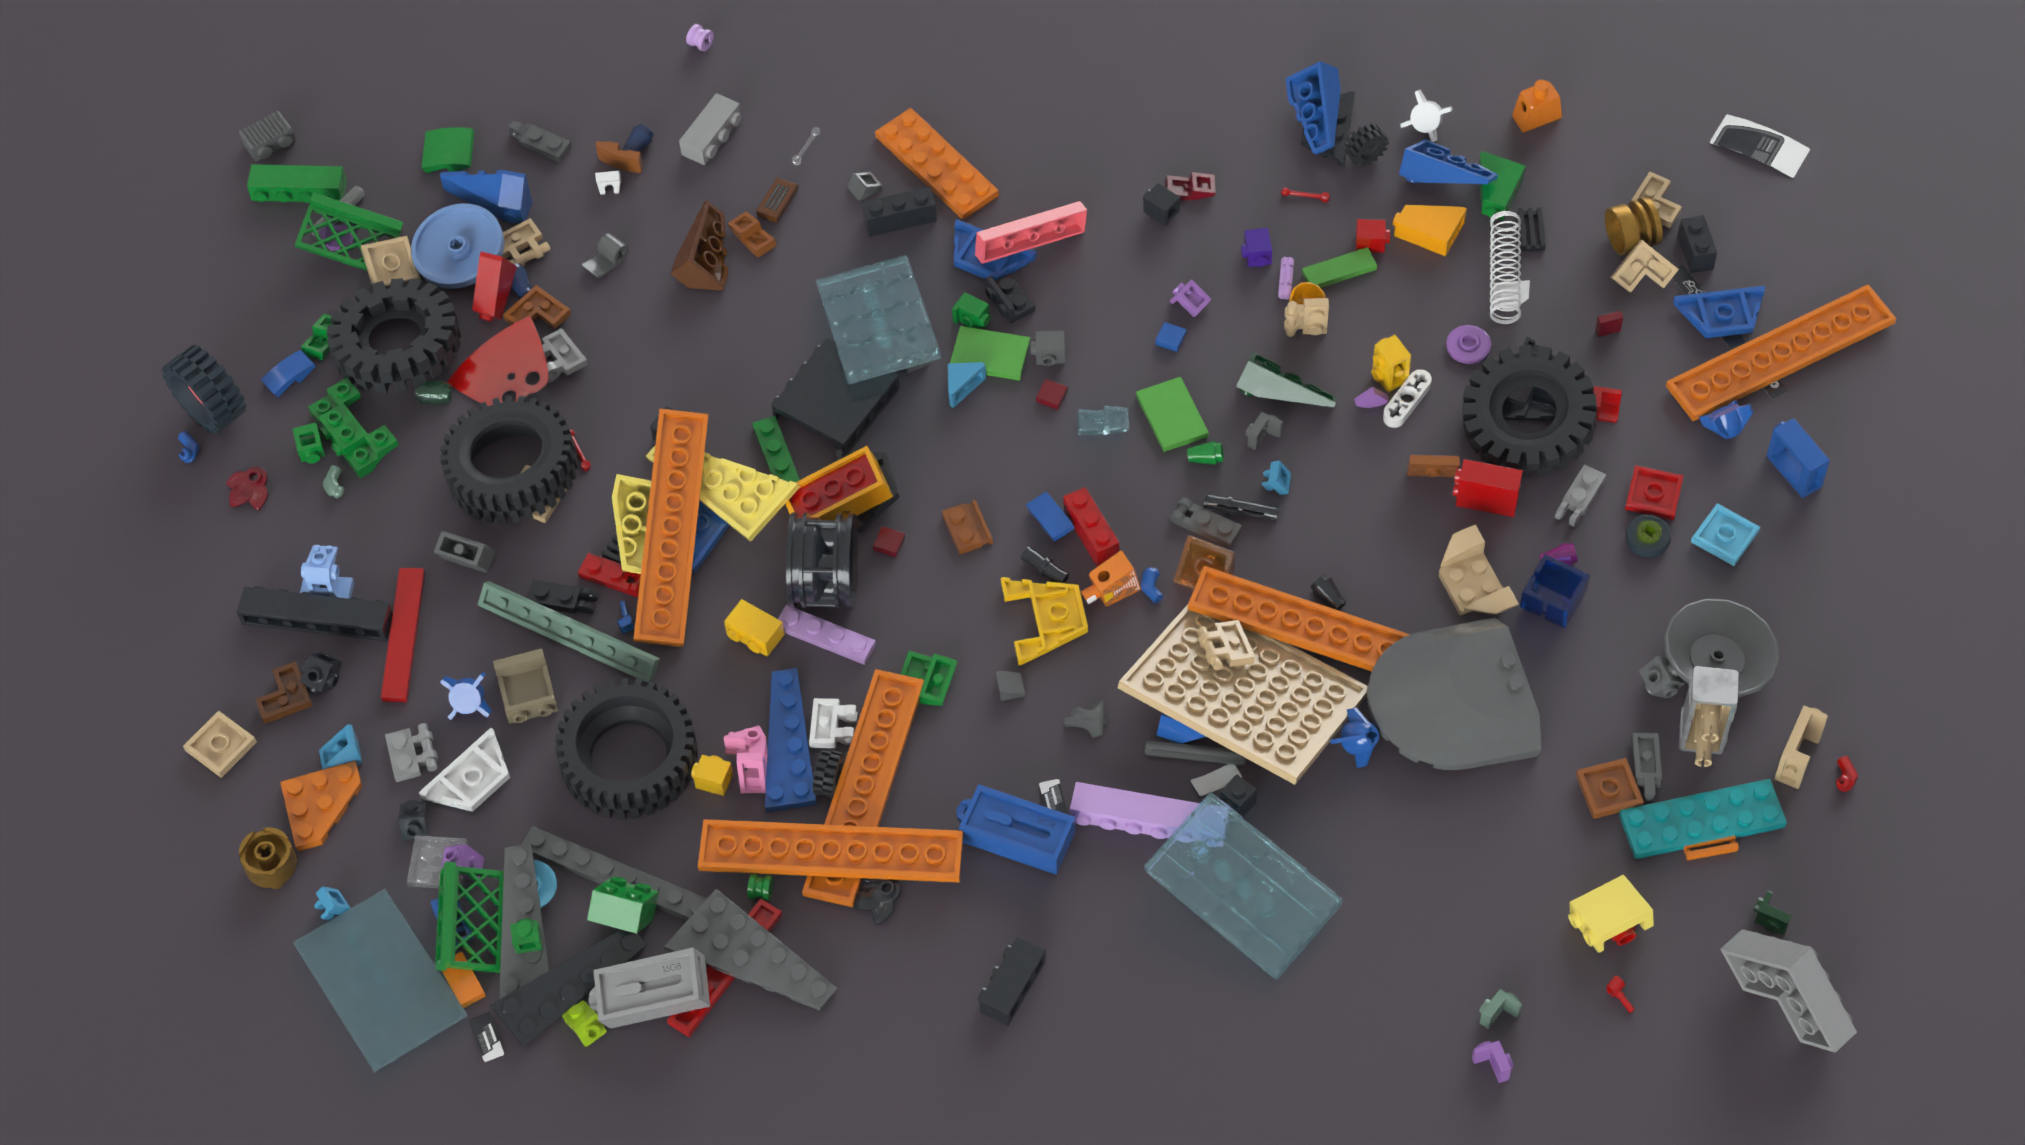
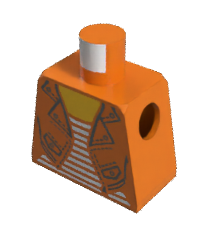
[1081,550,1141,606]

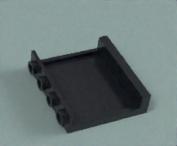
[771,338,899,453]

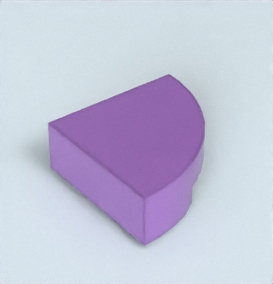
[1354,387,1389,408]

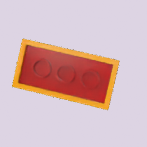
[785,446,893,520]

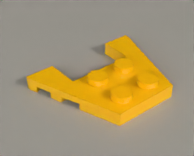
[1000,577,1088,666]

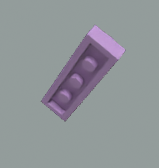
[778,605,876,665]

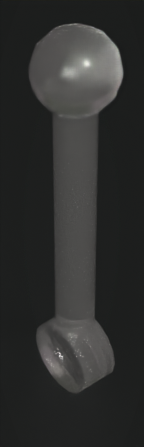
[792,127,820,165]

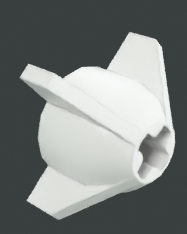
[1400,90,1453,142]

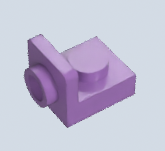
[1170,279,1212,317]

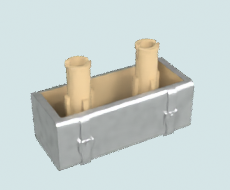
[1679,666,1739,767]

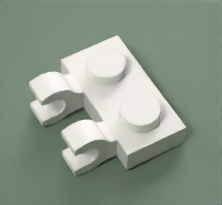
[809,698,858,748]

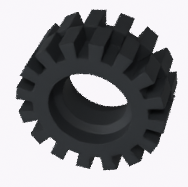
[1344,123,1389,167]
[812,748,846,798]

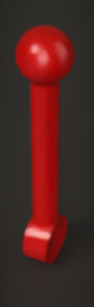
[1281,187,1330,202]
[570,429,591,471]

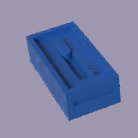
[956,784,1076,875]

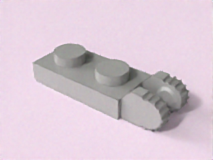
[1555,464,1606,527]

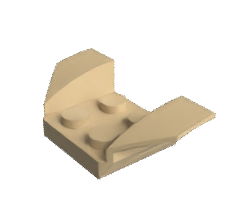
[1439,525,1519,616]

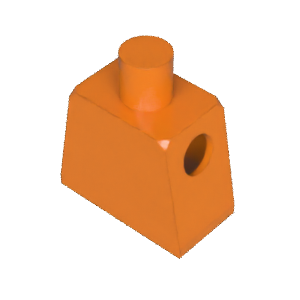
[1512,80,1562,133]

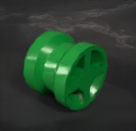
[747,873,773,901]

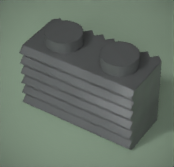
[239,111,296,162]
[434,531,495,573]

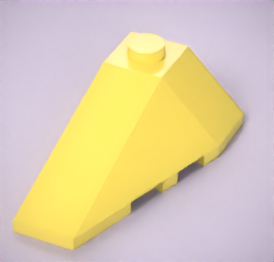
[612,474,651,574]

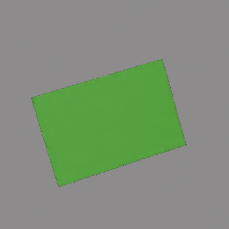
[950,326,1030,381]
[1136,377,1209,452]

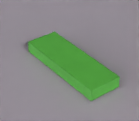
[1302,247,1377,288]

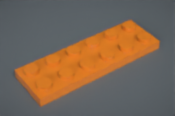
[875,108,999,220]

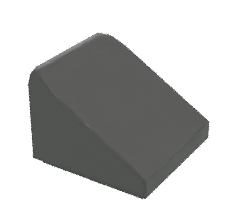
[847,172,883,201]
[995,671,1026,701]

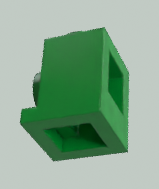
[952,292,991,329]
[292,423,325,463]
[510,918,543,954]

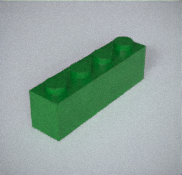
[247,164,347,203]

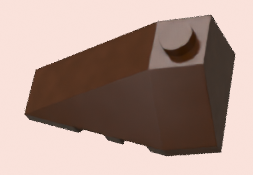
[671,200,728,291]

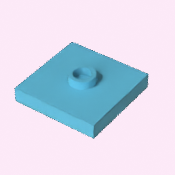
[1691,503,1761,566]

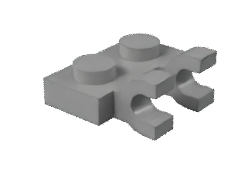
[541,328,587,383]

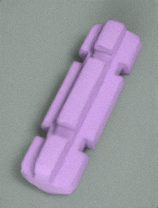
[1278,257,1294,300]

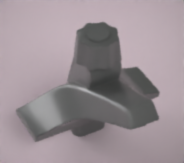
[1064,701,1107,739]

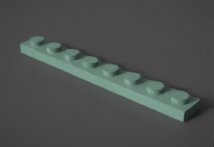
[478,581,660,683]

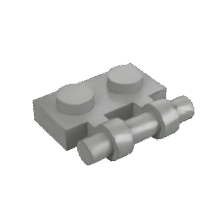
[385,723,438,782]

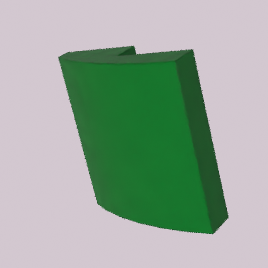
[421,127,474,173]
[900,650,958,706]

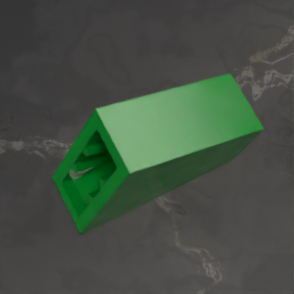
[1479,151,1526,221]

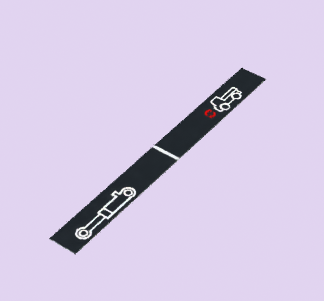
[1672,265,1788,399]

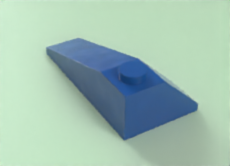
[1399,139,1498,184]
[440,170,533,224]

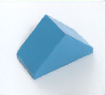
[948,362,986,408]
[319,724,362,770]

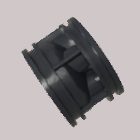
[786,512,858,609]

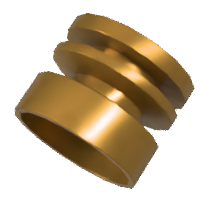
[1604,197,1663,256]

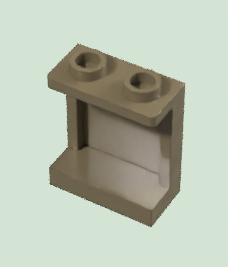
[493,648,558,724]

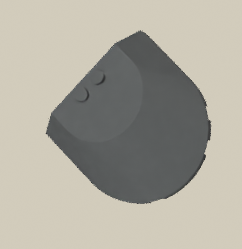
[1367,618,1542,770]

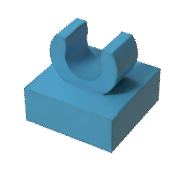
[1262,460,1291,495]
[314,886,351,920]

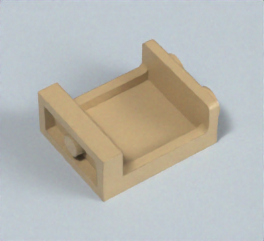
[1774,706,1828,789]

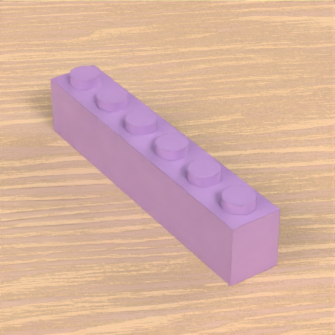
[1070,782,1229,848]

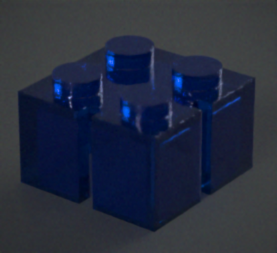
[1520,554,1590,628]

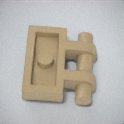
[501,218,551,267]
[1284,298,1329,337]
[1197,620,1255,670]

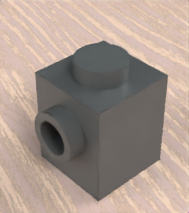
[1031,331,1065,366]

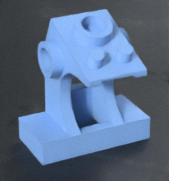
[300,545,354,599]

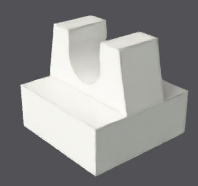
[595,171,621,195]

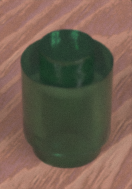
[415,380,452,405]

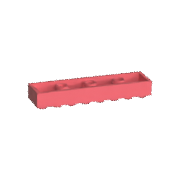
[975,201,1087,264]

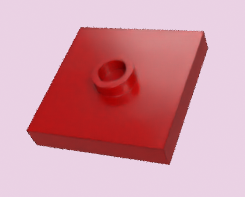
[1625,465,1684,521]

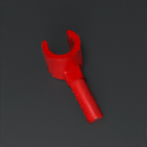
[1606,976,1635,1013]

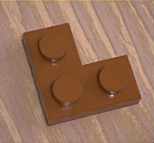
[503,285,571,329]

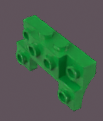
[308,377,399,479]

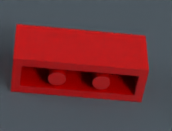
[1063,487,1120,567]

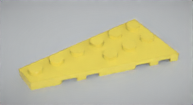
[646,446,800,542]

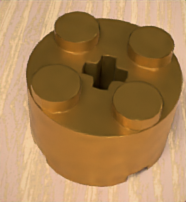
[239,827,297,889]

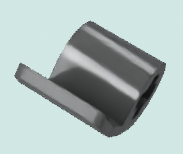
[582,233,629,278]

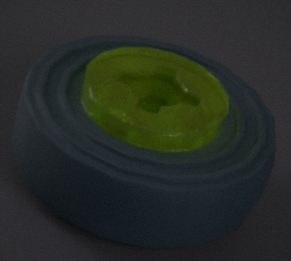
[1626,515,1671,558]

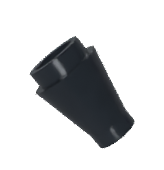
[1310,575,1346,611]

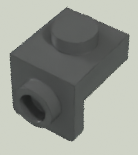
[1246,412,1283,450]

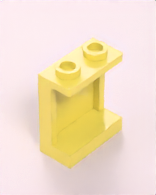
[1568,874,1654,953]

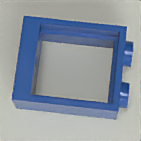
[1767,418,1830,498]

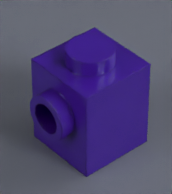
[1241,228,1272,267]

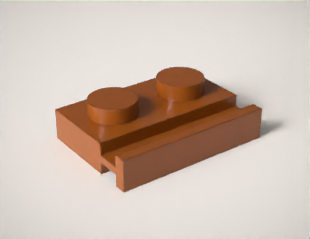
[942,500,993,555]

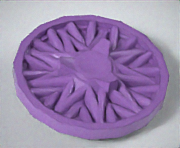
[1446,325,1491,364]

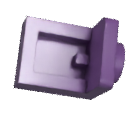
[319,221,358,251]
[440,844,484,882]
[1472,1041,1513,1083]

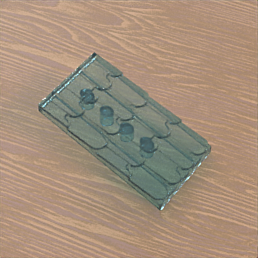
[816,255,942,384]
[1143,792,1343,980]
[293,889,468,1073]

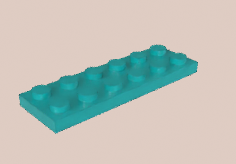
[1619,779,1787,860]

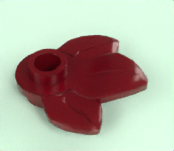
[226,466,268,510]

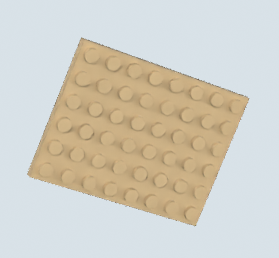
[1118,605,1368,785]

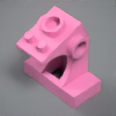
[724,725,768,793]

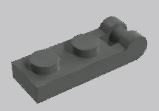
[1169,497,1242,549]

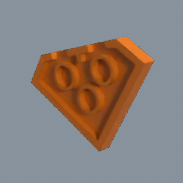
[280,761,362,852]

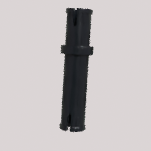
[1203,493,1279,522]

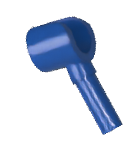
[617,601,634,634]

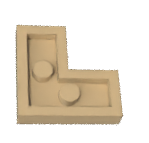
[1631,172,1682,228]
[1610,240,1679,293]

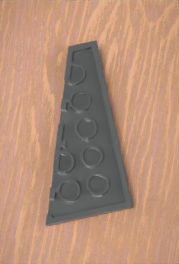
[664,889,837,1011]

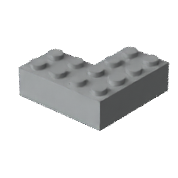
[1720,929,1857,1052]

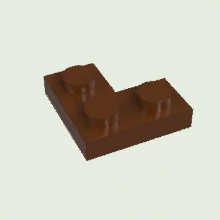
[255,661,313,724]

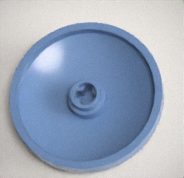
[411,203,505,289]

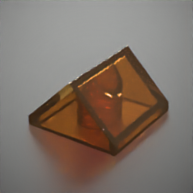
[1173,535,1235,590]

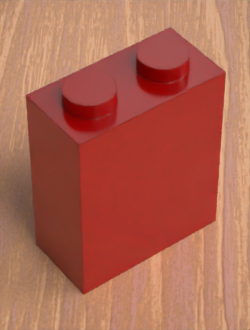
[1452,459,1523,517]

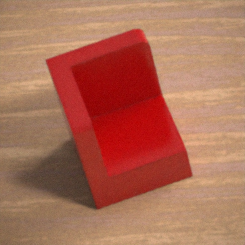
[1594,386,1622,423]

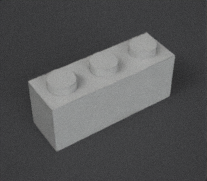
[679,93,742,165]

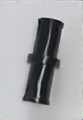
[1021,546,1070,583]

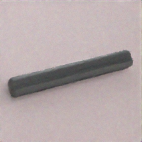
[1145,741,1246,766]

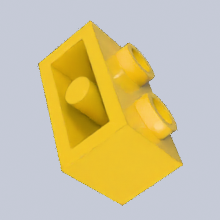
[1371,335,1411,393]
[724,599,785,657]

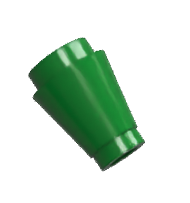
[1187,441,1224,465]

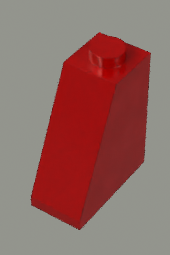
[472,251,517,322]

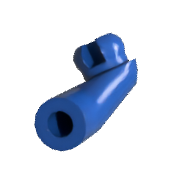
[178,431,200,463]

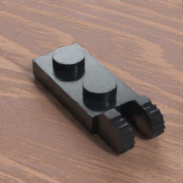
[527,580,600,614]

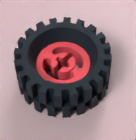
[162,345,246,434]

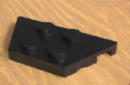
[1301,91,1355,167]
[835,450,900,532]

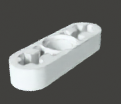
[1383,370,1432,428]

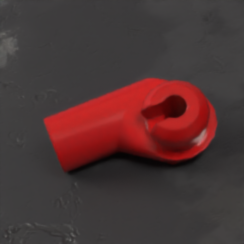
[1836,756,1858,792]

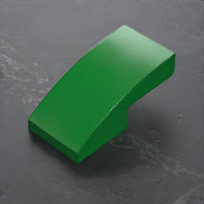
[301,314,332,360]

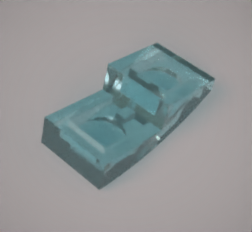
[1077,406,1129,435]

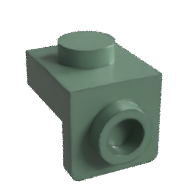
[1479,989,1522,1029]

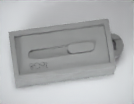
[589,947,710,1029]

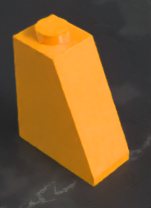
[1392,205,1467,257]

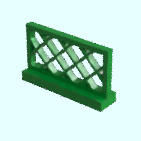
[295,192,403,271]
[435,862,504,973]

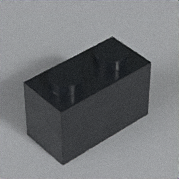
[1677,215,1717,273]

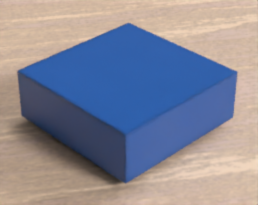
[1155,322,1187,352]

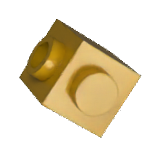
[691,755,733,796]

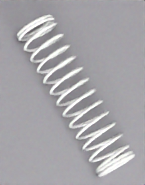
[1490,211,1521,324]

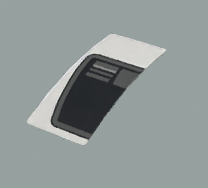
[1710,114,1810,178]

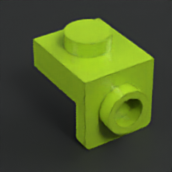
[561,1000,607,1047]

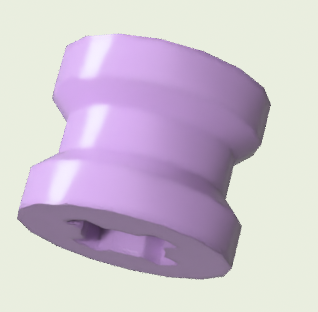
[686,24,714,52]

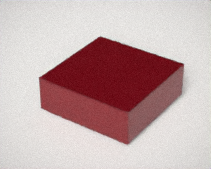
[1595,311,1623,337]
[1036,379,1068,410]
[873,526,905,557]

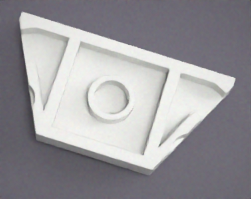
[419,728,510,812]

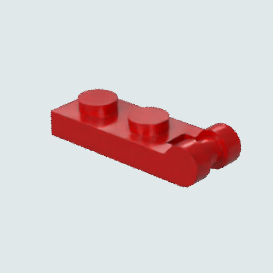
[577,553,641,598]

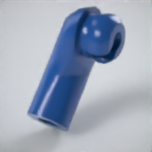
[1140,567,1164,604]

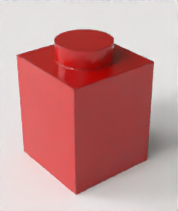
[1356,219,1390,253]

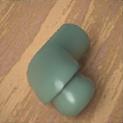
[323,465,344,499]

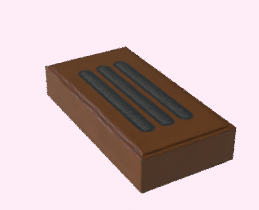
[756,177,798,223]

